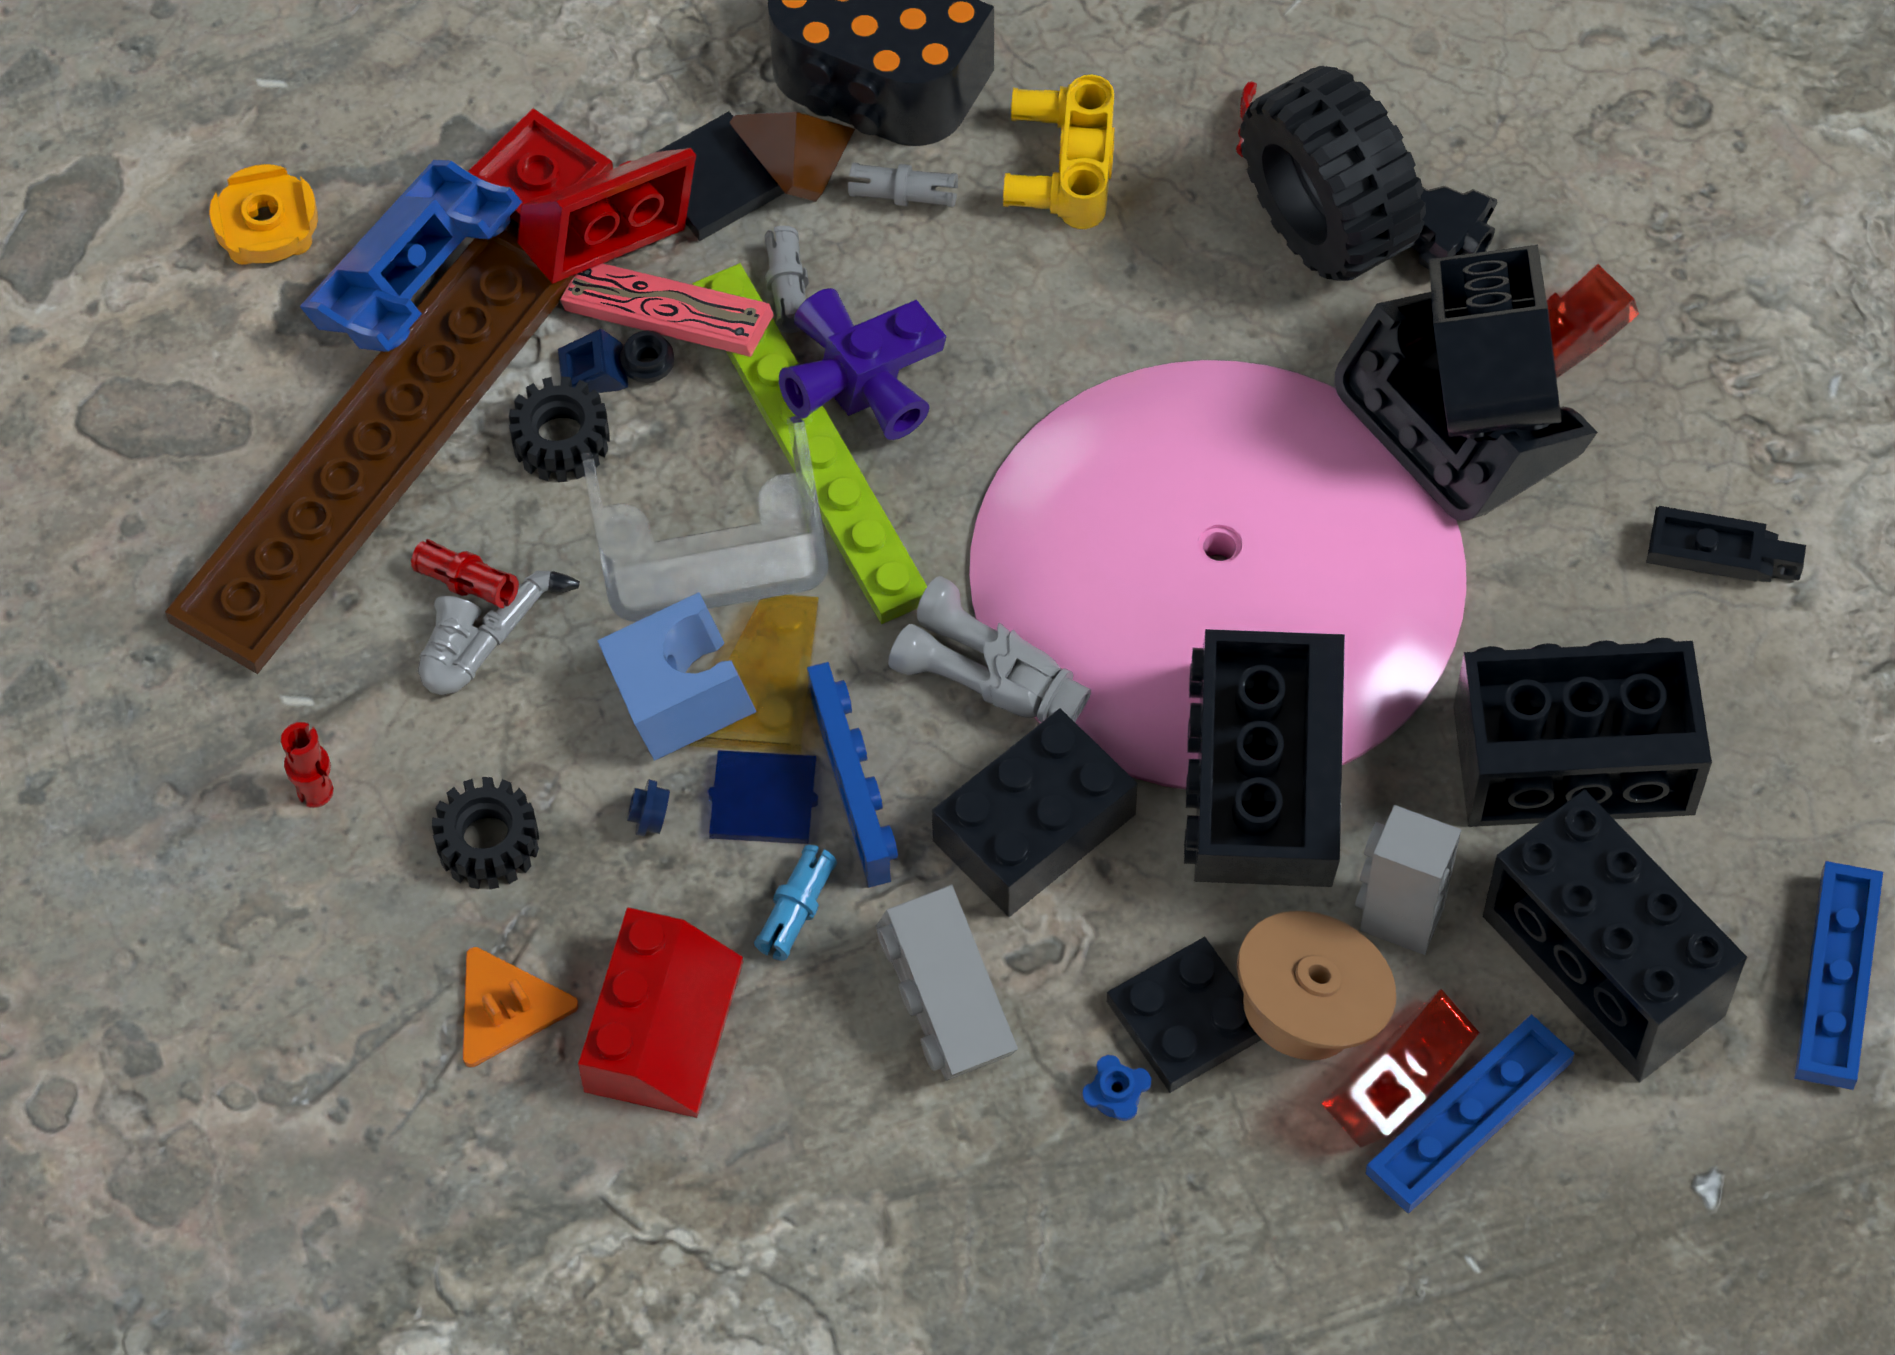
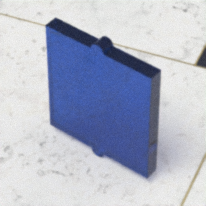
[708,750,819,844]

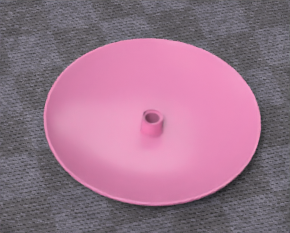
[969,360,1467,789]

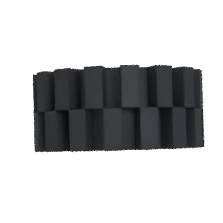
[509,376,610,482]
[432,777,540,889]

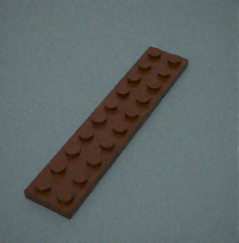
[165,230,576,674]

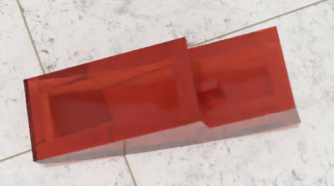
[1547,264,1639,378]

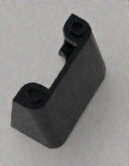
[1334,292,1598,521]

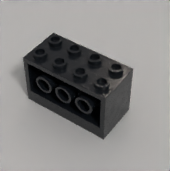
[1184,629,1345,887]
[1453,638,1712,827]
[1482,789,1747,1083]

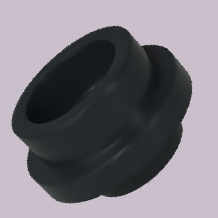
[620,330,674,383]

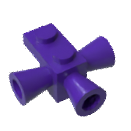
[779,288,947,440]

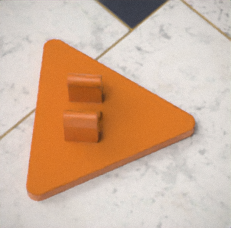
[463,947,579,1067]

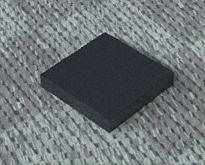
[656,111,785,241]

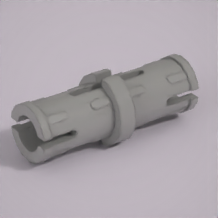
[848,163,958,208]
[765,226,809,333]

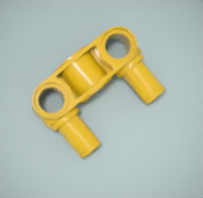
[1003,74,1115,229]

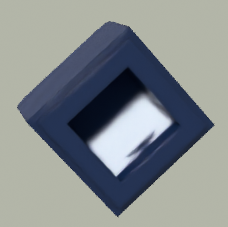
[558,329,629,393]

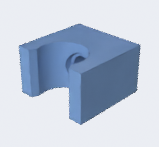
[597,592,757,761]

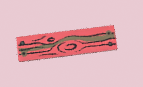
[560,263,774,357]

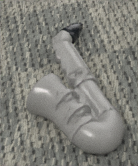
[418,571,580,695]

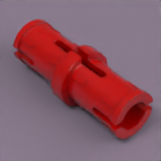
[411,539,519,609]
[281,722,334,808]

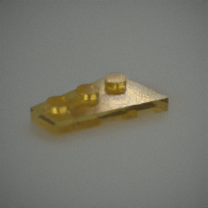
[689,593,819,755]

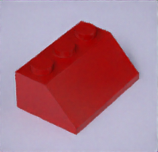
[517,148,696,284]
[578,907,744,1118]

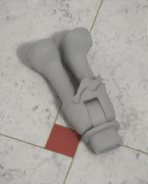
[888,576,1091,723]

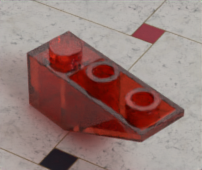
[1321,989,1480,1148]

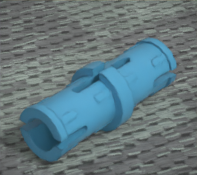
[754,845,837,961]

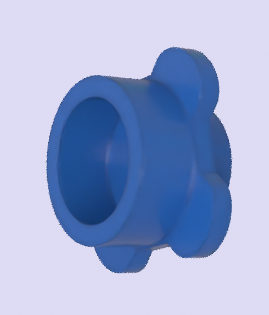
[1083,1055,1151,1121]

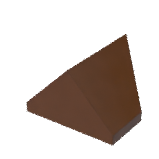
[729,112,855,202]

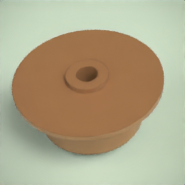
[1237,911,1396,1060]

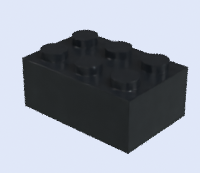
[932,708,1138,917]

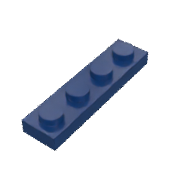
[807,662,898,888]
[1794,861,1883,1090]
[1365,1014,1575,1214]

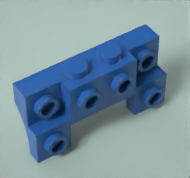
[300,160,522,352]

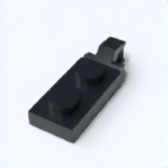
[1646,506,1806,582]

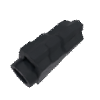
[1411,186,1498,270]

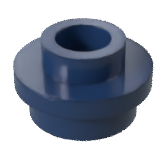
[627,779,670,836]

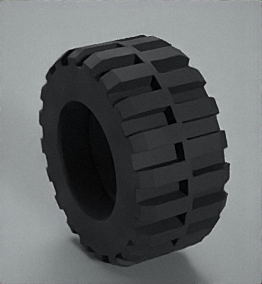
[1240,66,1426,281]

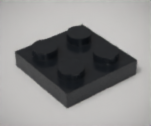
[1106,936,1262,1093]

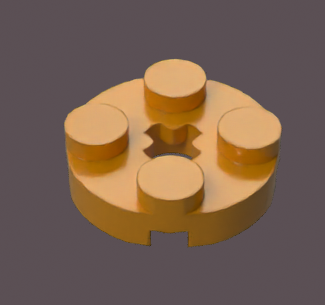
[209,164,318,265]

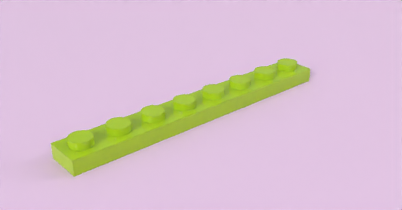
[692,263,927,625]

